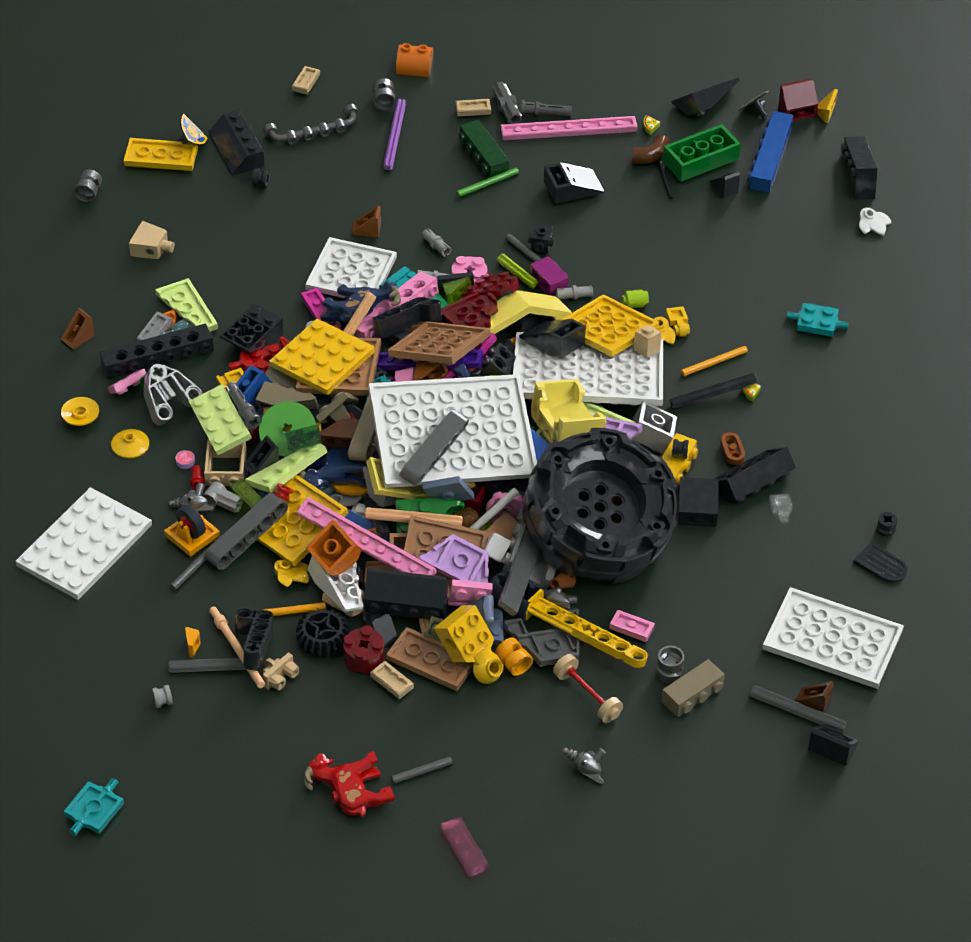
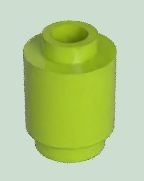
[621,289,649,309]

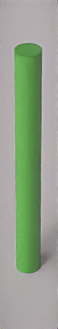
[456,167,519,197]

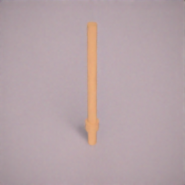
[209,607,265,688]

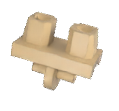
[262,652,299,691]

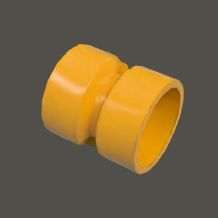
[495,637,533,676]

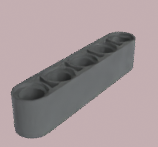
[399,409,469,487]
[205,493,288,570]

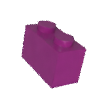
[530,256,569,296]

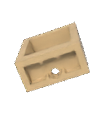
[204,439,247,487]

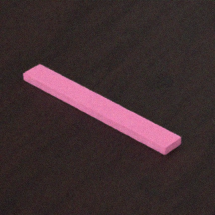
[501,116,637,140]
[296,497,437,576]

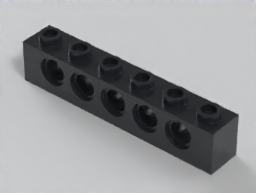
[100,323,214,379]

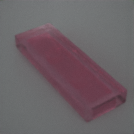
[441,816,489,877]

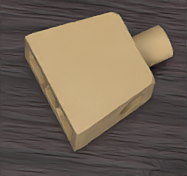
[129,221,175,259]

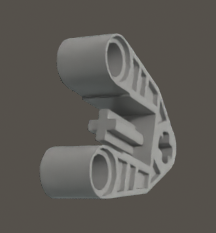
[144,364,202,426]

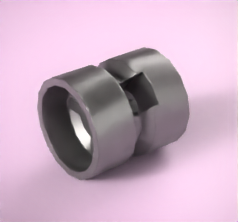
[372,78,395,110]
[73,169,102,202]
[656,646,684,684]

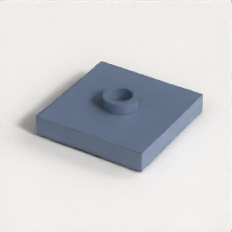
[423,476,474,501]

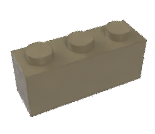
[661,659,725,717]

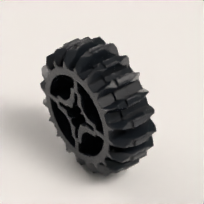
[296,607,350,657]

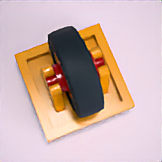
[164,505,220,557]

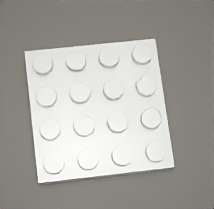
[305,237,397,298]

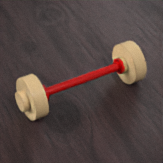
[553,654,623,723]

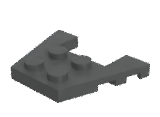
[503,609,579,667]

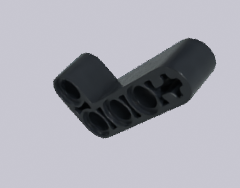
[373,297,443,338]
[235,608,273,670]

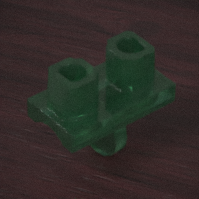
[285,425,322,451]

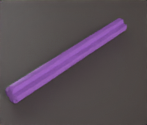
[383,98,406,171]

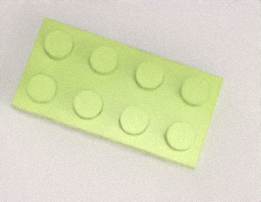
[189,384,252,455]

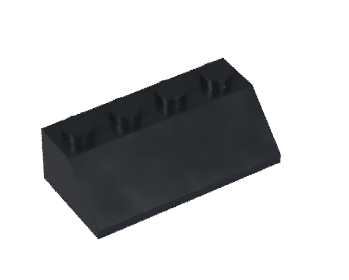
[209,109,265,176]
[713,447,796,503]
[364,568,448,620]

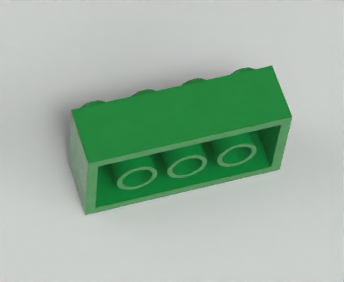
[663,124,741,182]

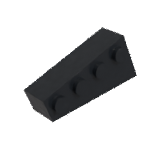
[841,136,878,200]

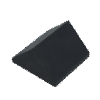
[808,725,859,766]

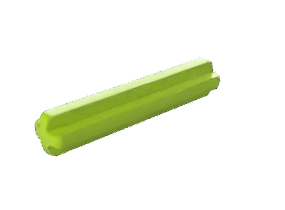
[497,254,538,289]

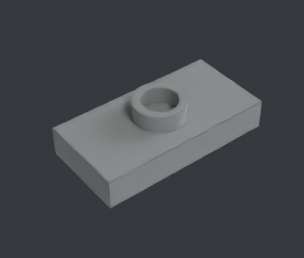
[136,312,173,341]

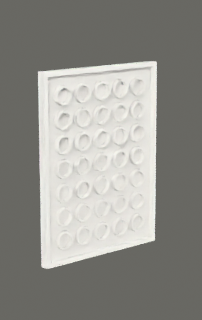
[513,332,663,406]
[368,374,537,488]

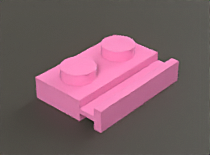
[448,579,493,606]

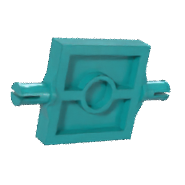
[786,303,849,337]
[64,778,124,836]

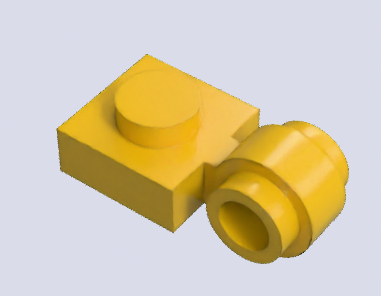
[665,306,690,337]

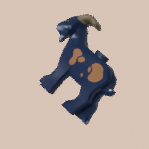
[320,281,401,323]

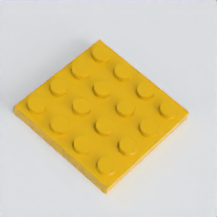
[561,294,659,357]
[269,319,375,395]
[257,475,349,566]

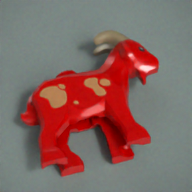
[304,751,395,817]

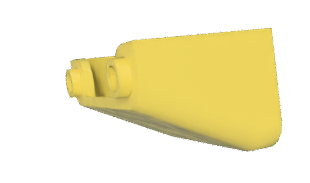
[531,379,607,445]

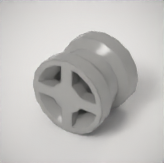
[152,684,173,708]

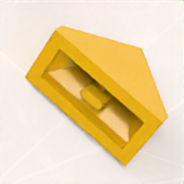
[817,89,838,123]

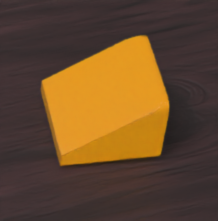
[185,627,201,658]

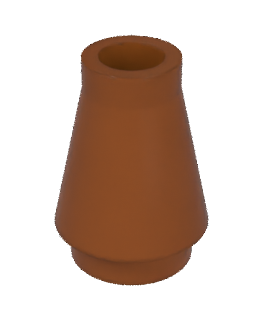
[550,572,576,589]

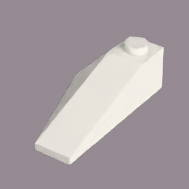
[307,555,363,612]

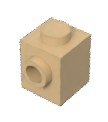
[634,325,661,357]

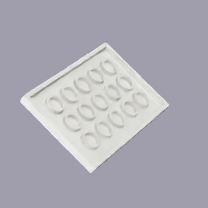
[16,487,152,600]
[762,587,904,689]

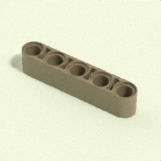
[348,396,376,462]

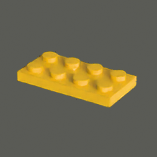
[124,138,198,171]

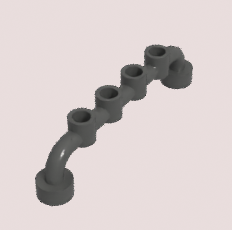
[263,104,358,145]

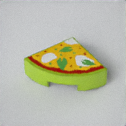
[643,115,660,135]
[742,384,761,402]

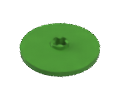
[259,401,316,457]

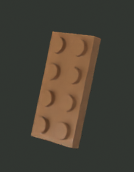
[386,627,474,691]

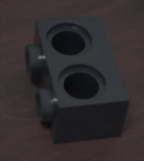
[480,343,517,376]

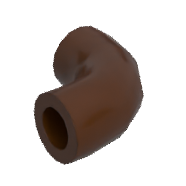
[632,135,670,164]

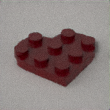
[461,272,520,298]
[442,292,498,328]

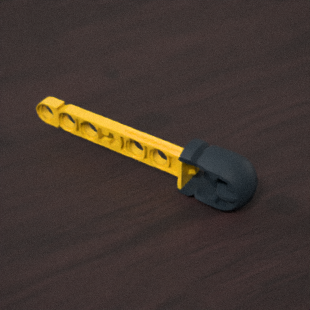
[490,571,648,668]

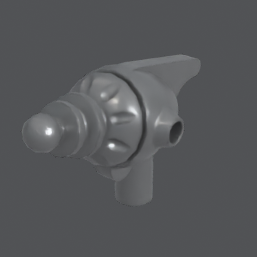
[168,483,214,512]
[544,587,577,609]
[562,748,606,784]

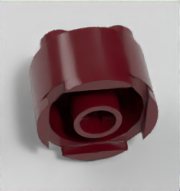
[343,626,385,675]

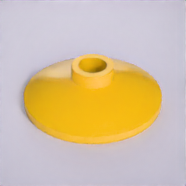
[61,397,99,426]
[111,429,149,459]

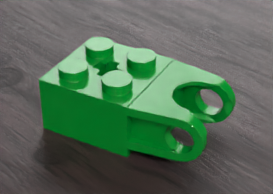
[396,498,465,533]

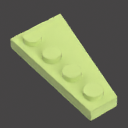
[155,278,218,332]
[245,442,327,493]

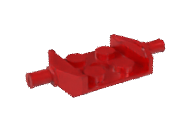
[228,336,290,373]

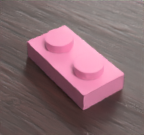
[107,369,146,395]
[609,610,655,642]

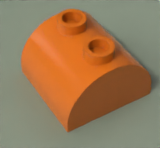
[396,43,433,77]
[305,519,361,576]

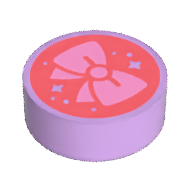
[175,450,195,469]

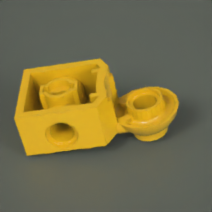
[434,605,503,684]

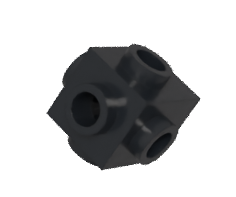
[528,223,555,253]

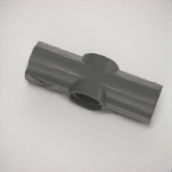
[492,82,522,124]

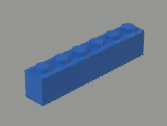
[747,111,793,193]

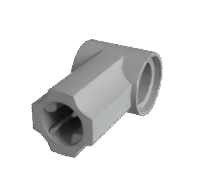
[202,481,243,513]

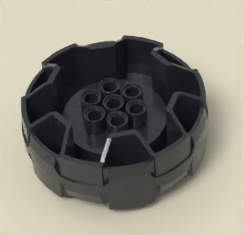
[522,428,677,584]

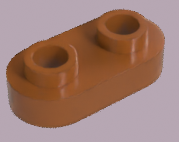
[720,432,745,465]

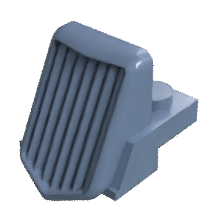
[468,594,504,646]

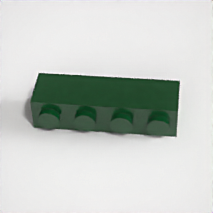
[458,120,509,178]

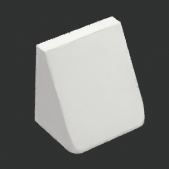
[484,533,511,562]

